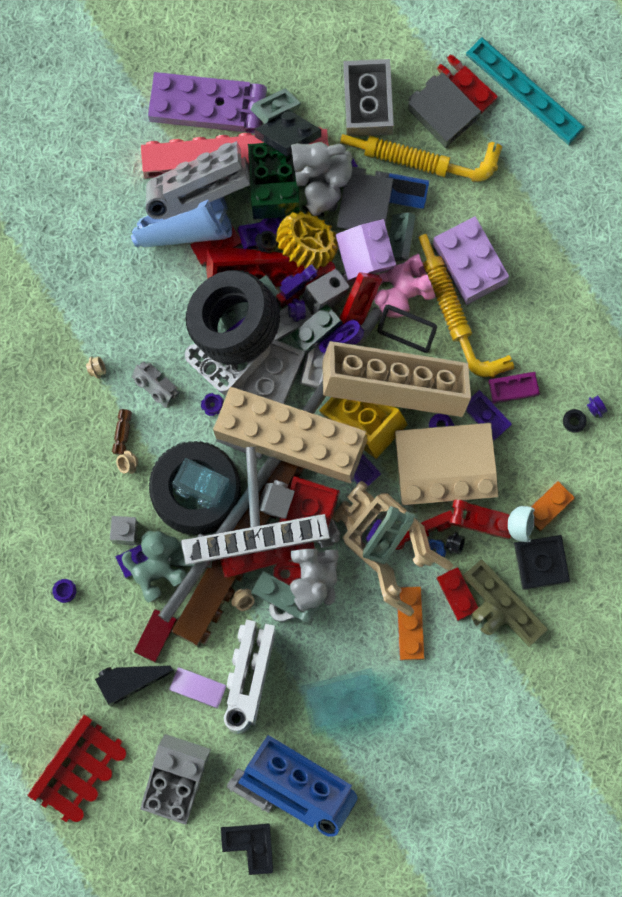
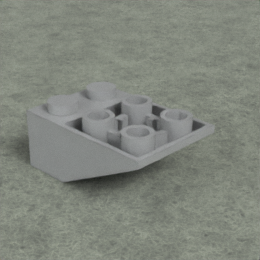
[140,734,211,825]

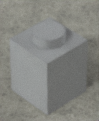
[259,480,295,519]
[110,516,138,545]

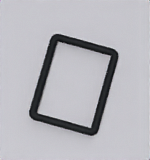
[377,305,437,353]

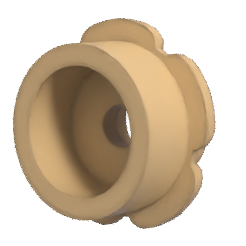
[86,356,106,379]
[116,451,138,474]
[231,588,254,611]

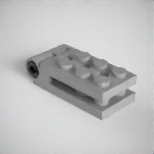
[146,141,250,220]

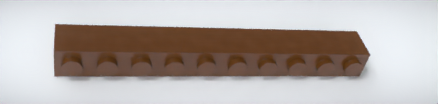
[172,460,305,648]

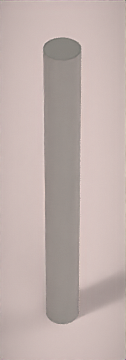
[246,447,260,527]

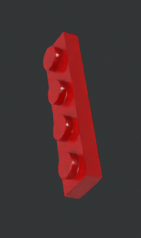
[220,542,315,577]

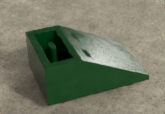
[248,143,300,219]

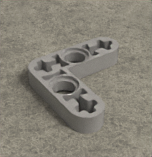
[185,344,271,395]

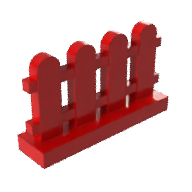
[27,714,126,822]

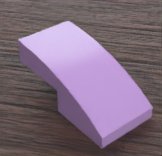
[169,667,226,709]

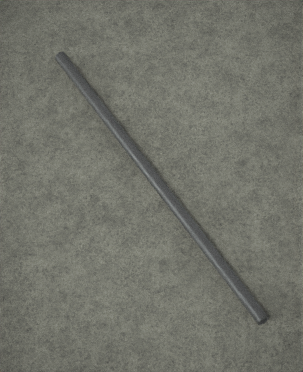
[158,307,383,622]

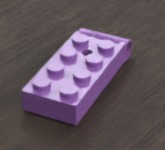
[148,72,267,134]

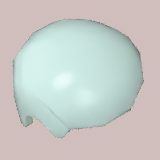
[508,506,535,542]

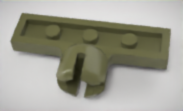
[463,559,548,647]

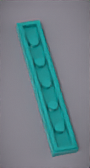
[466,37,585,145]

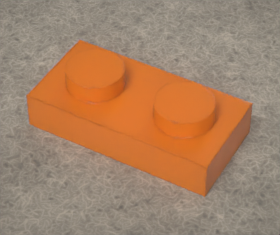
[531,481,575,532]

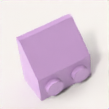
[336,219,396,280]

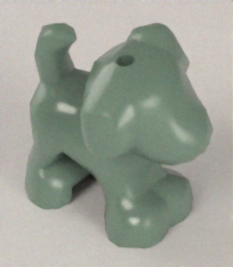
[122,531,187,603]

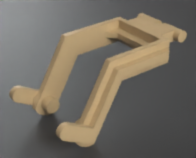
[332,481,453,616]

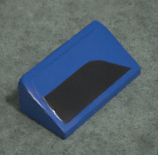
[389,173,429,209]

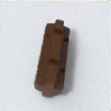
[112,409,132,455]

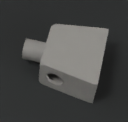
[302,269,356,316]

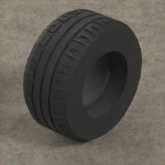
[185,270,280,365]
[149,441,241,535]

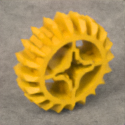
[276,211,338,269]

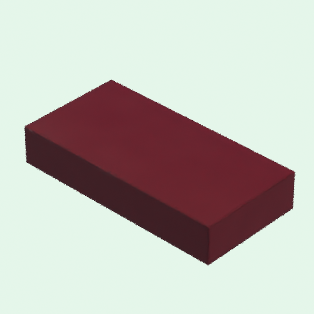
[134,609,177,663]

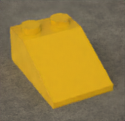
[319,397,408,459]

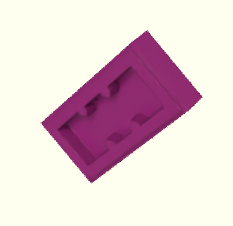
[488,372,540,404]

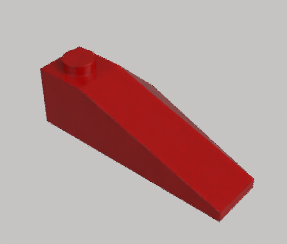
[206,248,304,287]

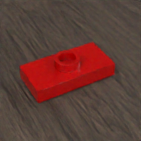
[190,223,242,266]

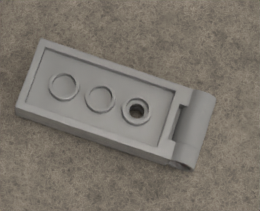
[216,340,305,459]

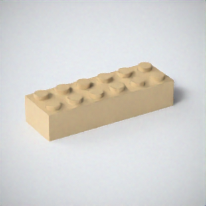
[322,341,471,417]
[213,386,367,484]

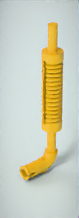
[340,134,503,182]
[418,234,514,378]

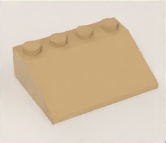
[395,423,498,505]

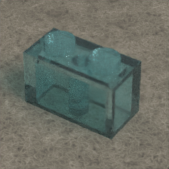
[172,458,230,509]

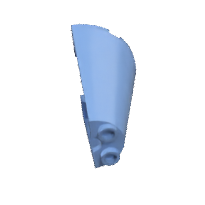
[131,196,232,248]

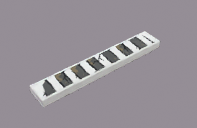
[181,514,330,565]

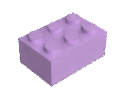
[433,216,509,305]

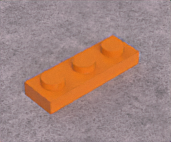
[397,587,424,661]

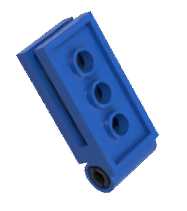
[239,735,358,837]

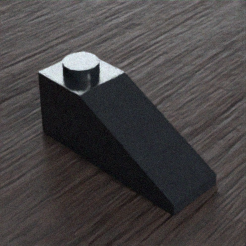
[95,665,174,707]

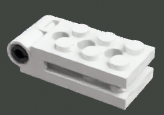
[224,620,276,734]

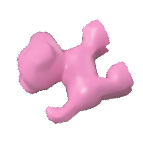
[374,254,436,318]

